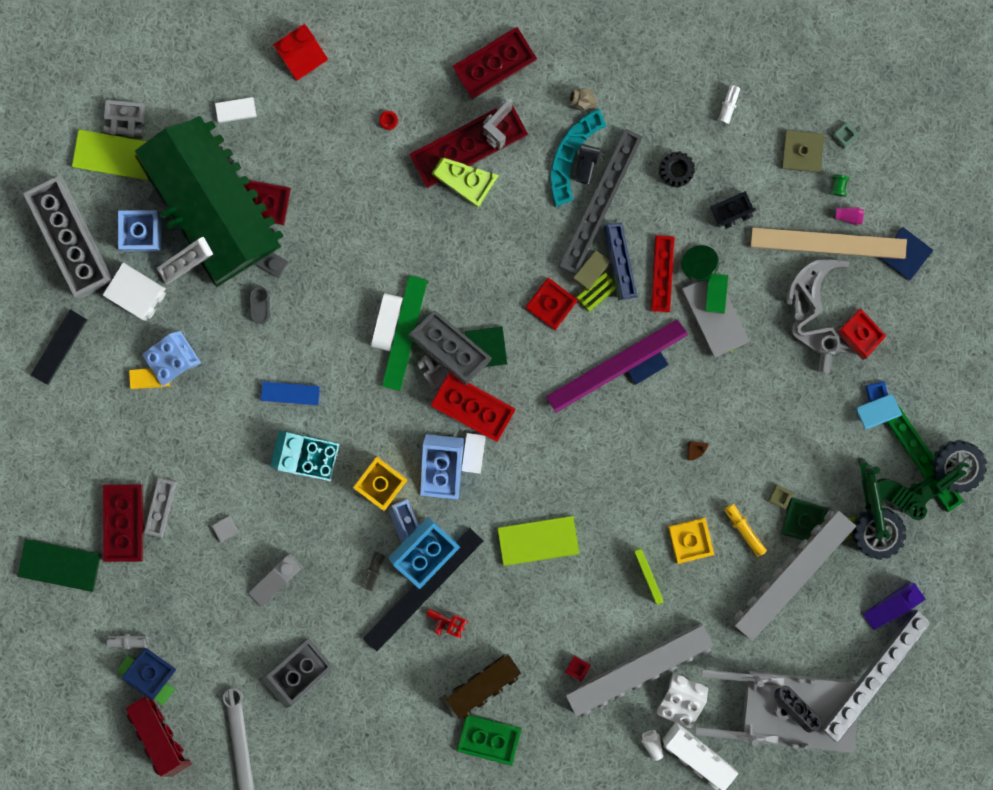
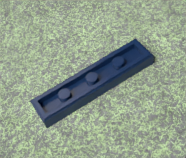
[603,222,637,301]

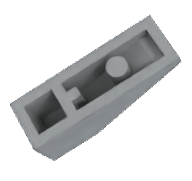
[249,554,304,607]

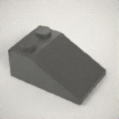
[261,638,333,708]

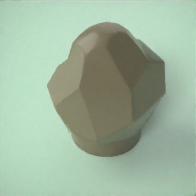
[569,88,597,111]

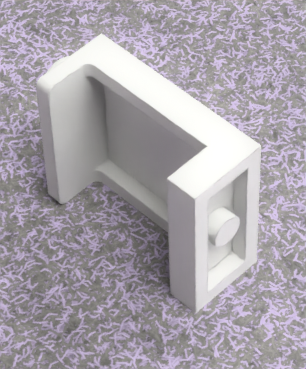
[103,263,166,321]

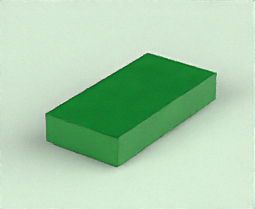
[705,274,728,314]

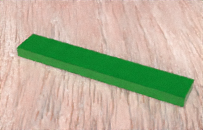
[382,275,428,391]
[886,406,964,512]

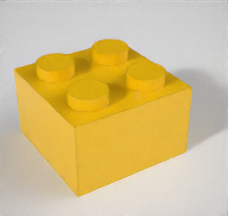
[353,457,409,511]

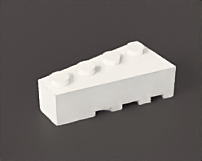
[662,722,738,790]

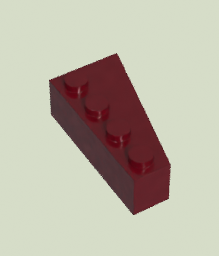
[126,697,192,777]

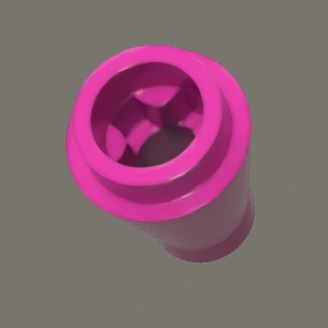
[835,207,864,226]

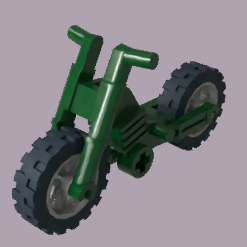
[852,440,987,560]

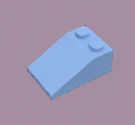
[420,434,464,499]

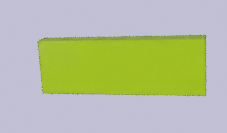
[633,548,664,605]

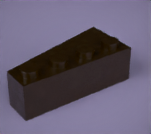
[440,654,522,720]

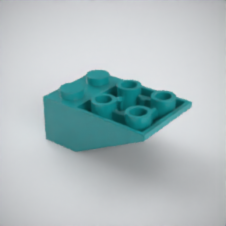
[270,430,339,481]

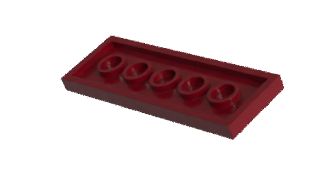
[409,105,528,189]

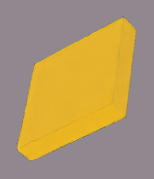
[668,517,714,564]

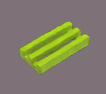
[577,273,616,312]

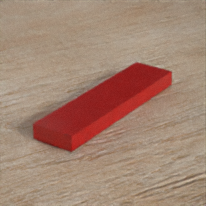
[651,235,675,313]

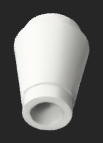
[641,730,663,761]

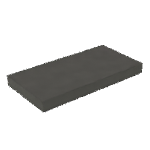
[408,310,492,386]

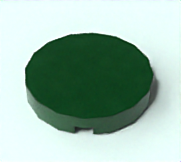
[681,245,720,282]

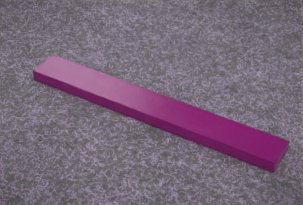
[546,319,688,413]

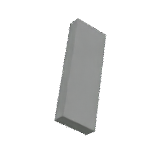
[144,477,177,538]

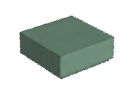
[832,121,859,149]

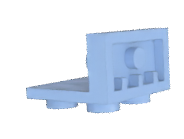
[143,331,201,386]

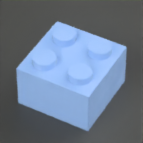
[118,210,162,252]

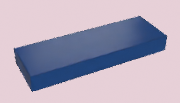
[261,382,320,405]

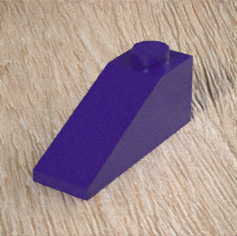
[863,581,926,630]

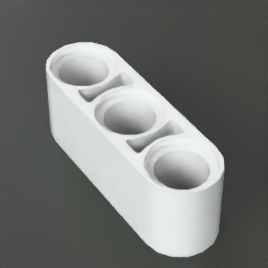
[371,293,403,351]

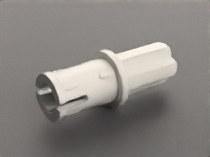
[717,85,740,124]

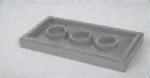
[682,273,750,358]

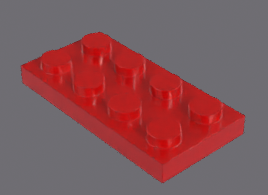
[430,372,516,442]

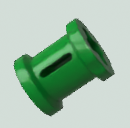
[829,174,850,197]

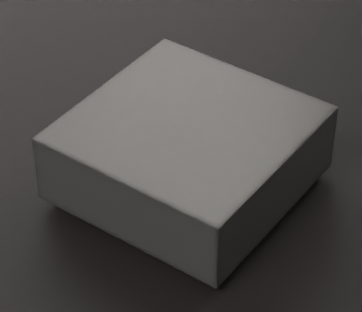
[212,516,239,542]

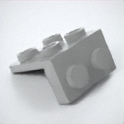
[483,99,513,150]

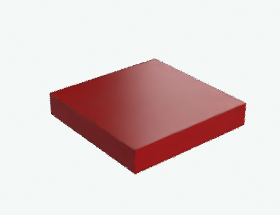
[525,277,578,330]
[837,308,886,360]

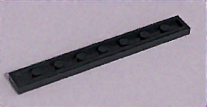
[363,528,484,651]

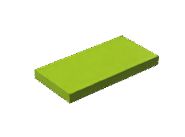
[72,130,149,181]
[498,516,579,566]

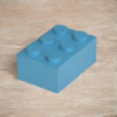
[388,516,460,589]

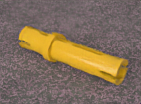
[724,503,767,557]

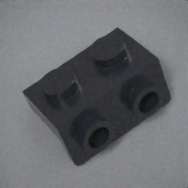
[710,191,757,229]

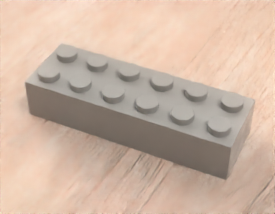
[23,176,113,299]

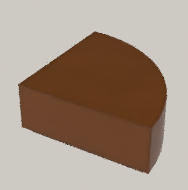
[687,441,708,460]

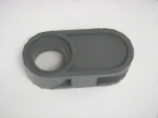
[250,286,270,324]

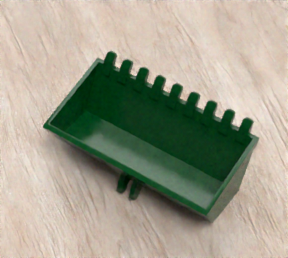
[135,116,283,288]

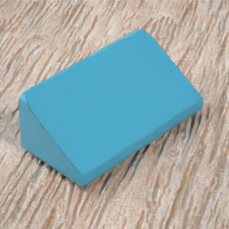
[857,394,902,429]

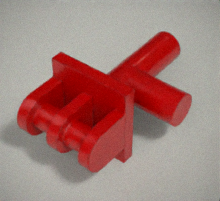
[426,609,468,639]

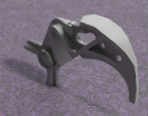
[786,260,856,374]

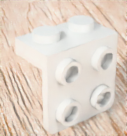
[657,673,708,728]

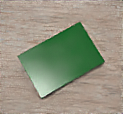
[456,715,522,766]

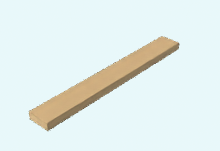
[750,228,907,259]

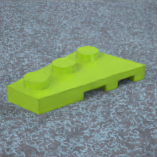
[432,158,499,207]

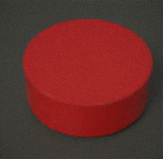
[379,111,398,131]

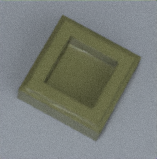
[768,484,794,510]

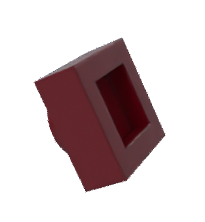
[565,655,591,682]

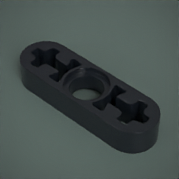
[774,686,822,733]

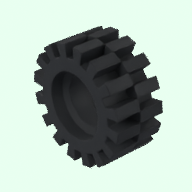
[659,151,695,188]

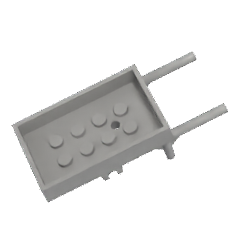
[695,669,858,753]

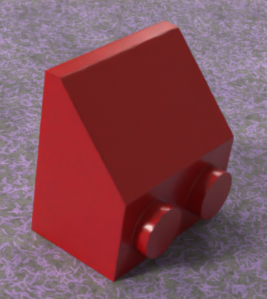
[273,23,328,81]

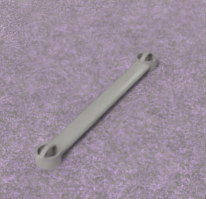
[223,687,254,790]

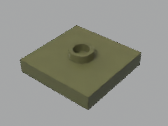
[782,130,824,173]

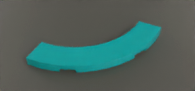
[551,108,606,207]

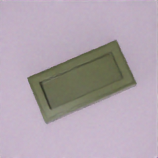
[573,250,611,291]

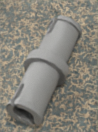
[107,634,148,649]

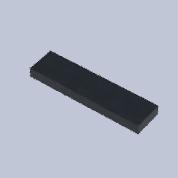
[31,309,88,385]

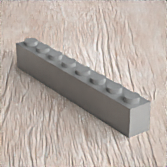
[733,509,856,641]
[565,623,714,717]

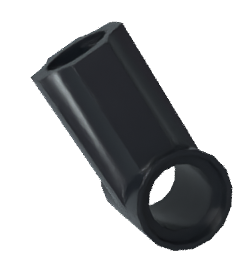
[573,144,600,185]

